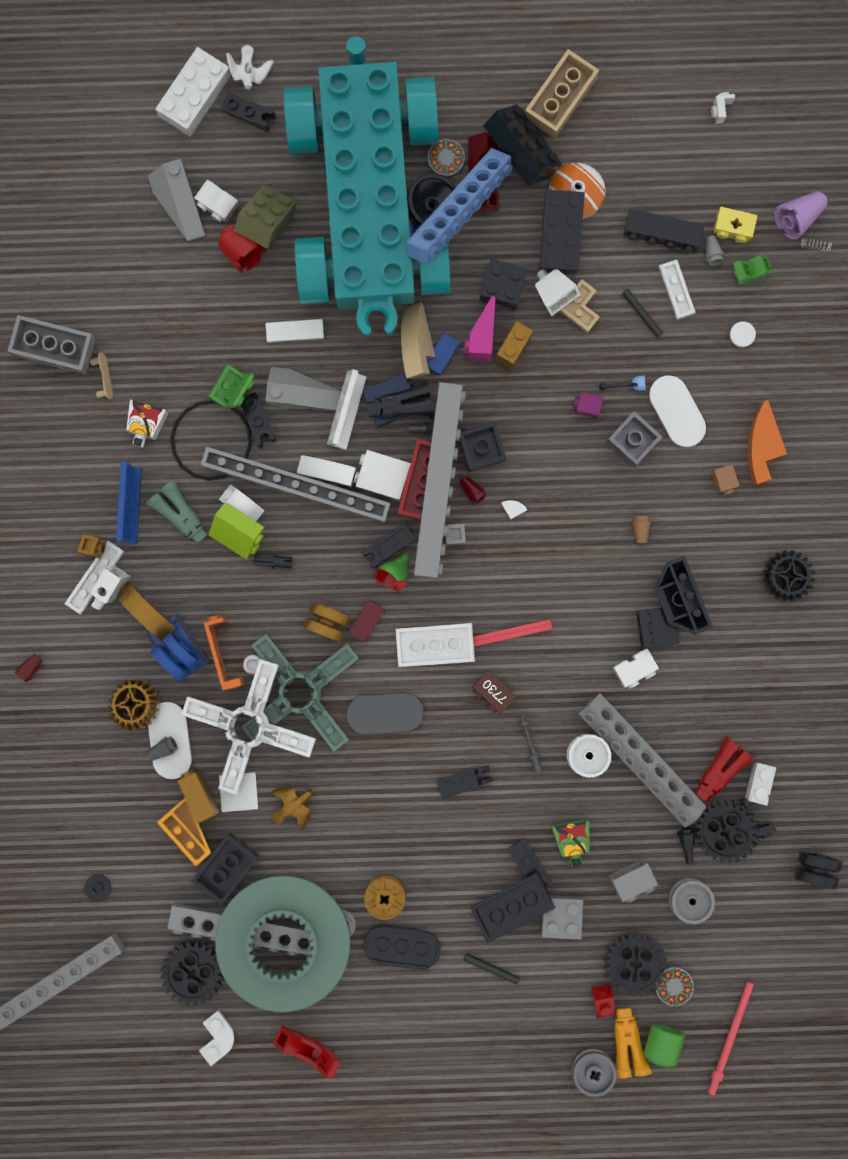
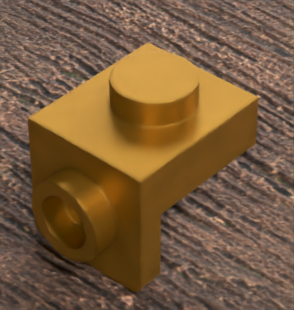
[77,534,106,559]

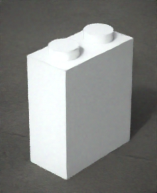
[353,450,411,502]

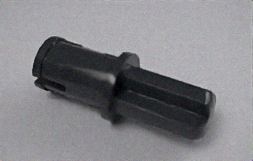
[254,554,292,569]

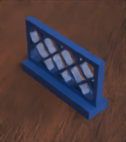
[116,462,142,544]

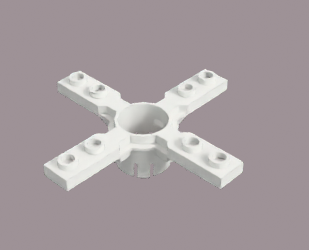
[181,659,316,795]

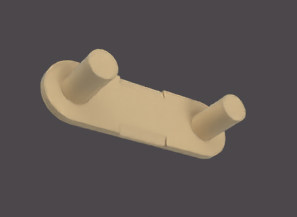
[90,352,113,399]

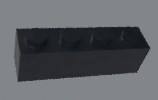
[623,208,705,253]

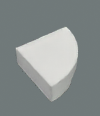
[501,500,527,520]

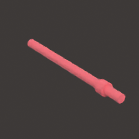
[707,981,754,1096]

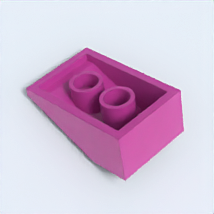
[464,296,495,362]

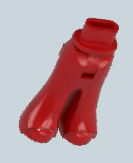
[695,736,755,803]

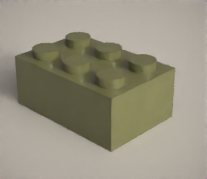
[234,185,297,249]

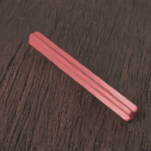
[473,620,552,647]

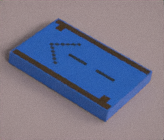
[145,613,210,683]

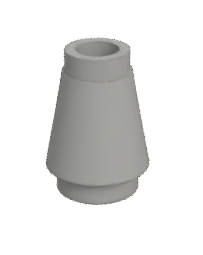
[705,236,725,266]

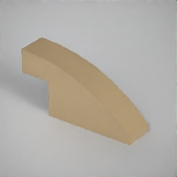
[401,302,435,379]

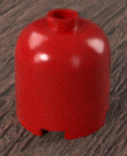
[218,224,267,273]

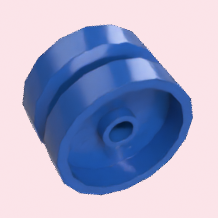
[150,632,200,681]

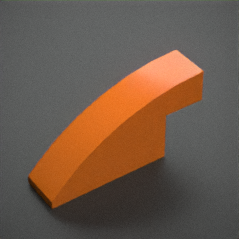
[748,400,787,486]

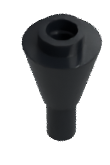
[677,827,696,864]

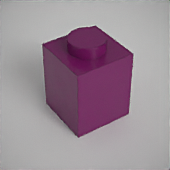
[573,392,603,418]

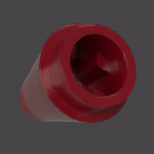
[459,476,486,505]
[15,654,43,683]

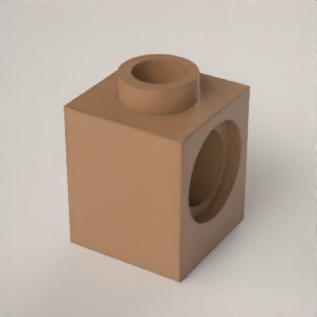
[711,464,740,496]

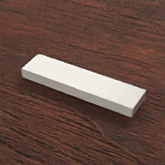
[64,541,125,615]

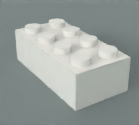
[156,47,232,137]

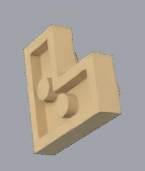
[560,279,600,333]

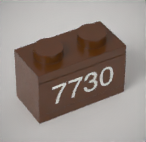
[472,670,517,713]

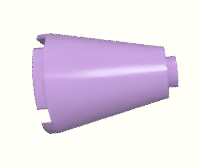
[774,191,827,239]

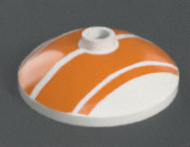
[549,163,605,219]

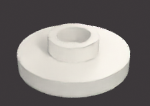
[730,322,756,347]

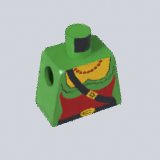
[551,819,589,867]

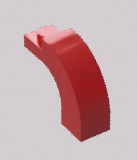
[273,1026,341,1079]

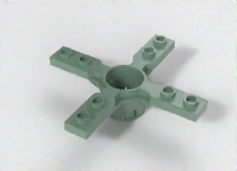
[241,634,359,752]

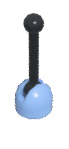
[599,375,645,391]

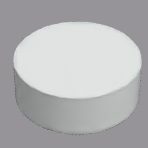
[243,655,261,674]

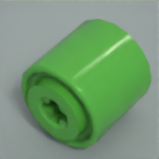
[643,1023,685,1067]

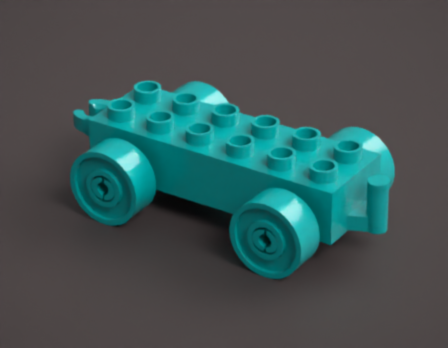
[284,36,450,337]

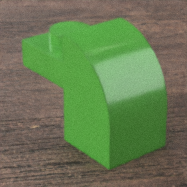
[733,255,773,285]

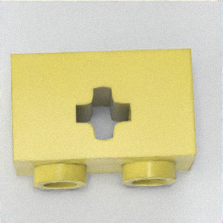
[712,207,758,243]

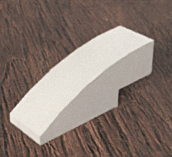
[296,455,356,488]

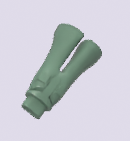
[145,479,208,544]

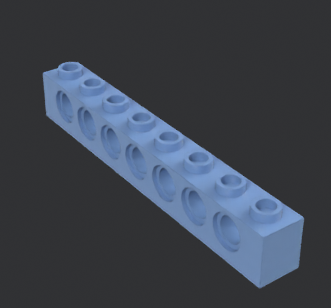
[407,148,512,265]

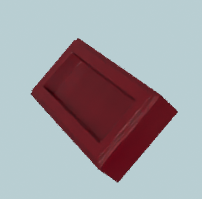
[348,600,385,642]

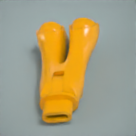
[615,1007,652,1079]

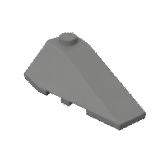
[148,159,205,242]

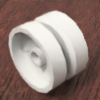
[566,734,611,777]

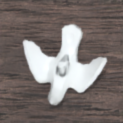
[226,45,274,90]

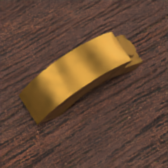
[117,582,175,641]

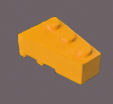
[157,798,211,866]

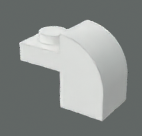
[219,484,264,521]

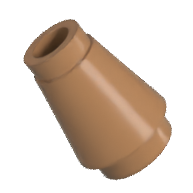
[632,515,651,543]

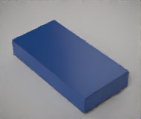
[427,333,460,375]

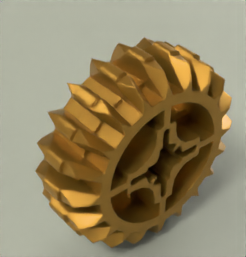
[108,679,160,731]

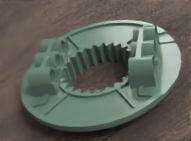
[215,876,350,1012]

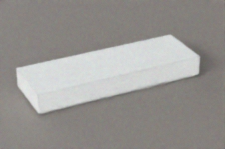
[658,260,696,320]
[266,319,324,343]

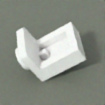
[711,92,735,124]

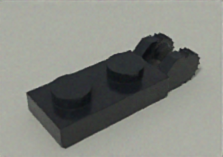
[437,765,493,799]

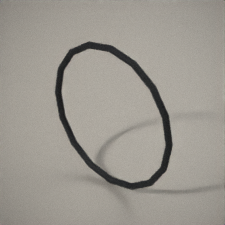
[170,400,252,481]

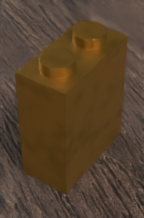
[495,321,533,372]
[177,769,220,823]

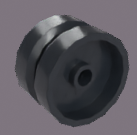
[794,851,843,889]

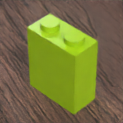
[208,502,264,560]

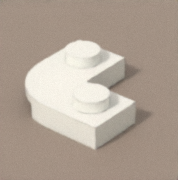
[199,1010,234,1066]

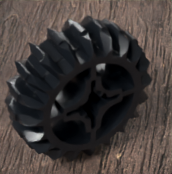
[762,550,815,602]

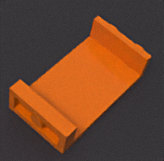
[204,615,246,691]

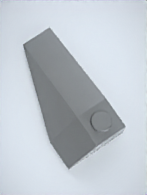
[266,367,341,411]

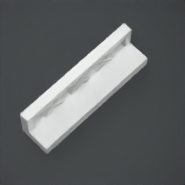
[327,369,366,450]

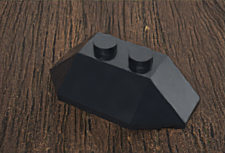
[654,555,713,635]

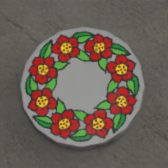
[427,139,465,178]
[655,966,694,1006]

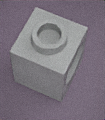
[445,524,466,546]

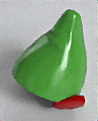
[375,553,409,591]

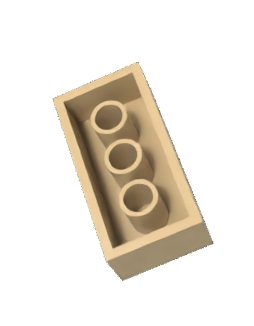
[525,49,599,139]

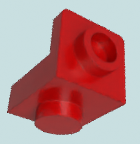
[591,984,616,1018]

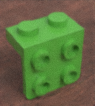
[208,364,254,409]

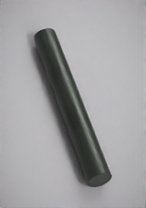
[622,289,663,337]
[464,953,520,985]

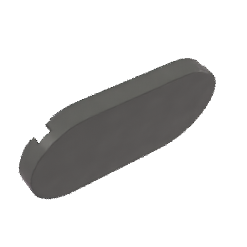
[347,693,424,734]

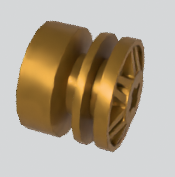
[364,874,406,920]

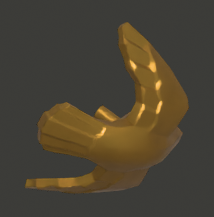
[271,787,313,830]

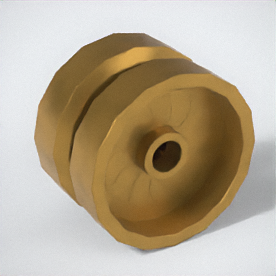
[302,602,351,643]

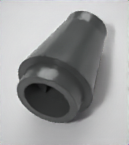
[147,736,178,761]

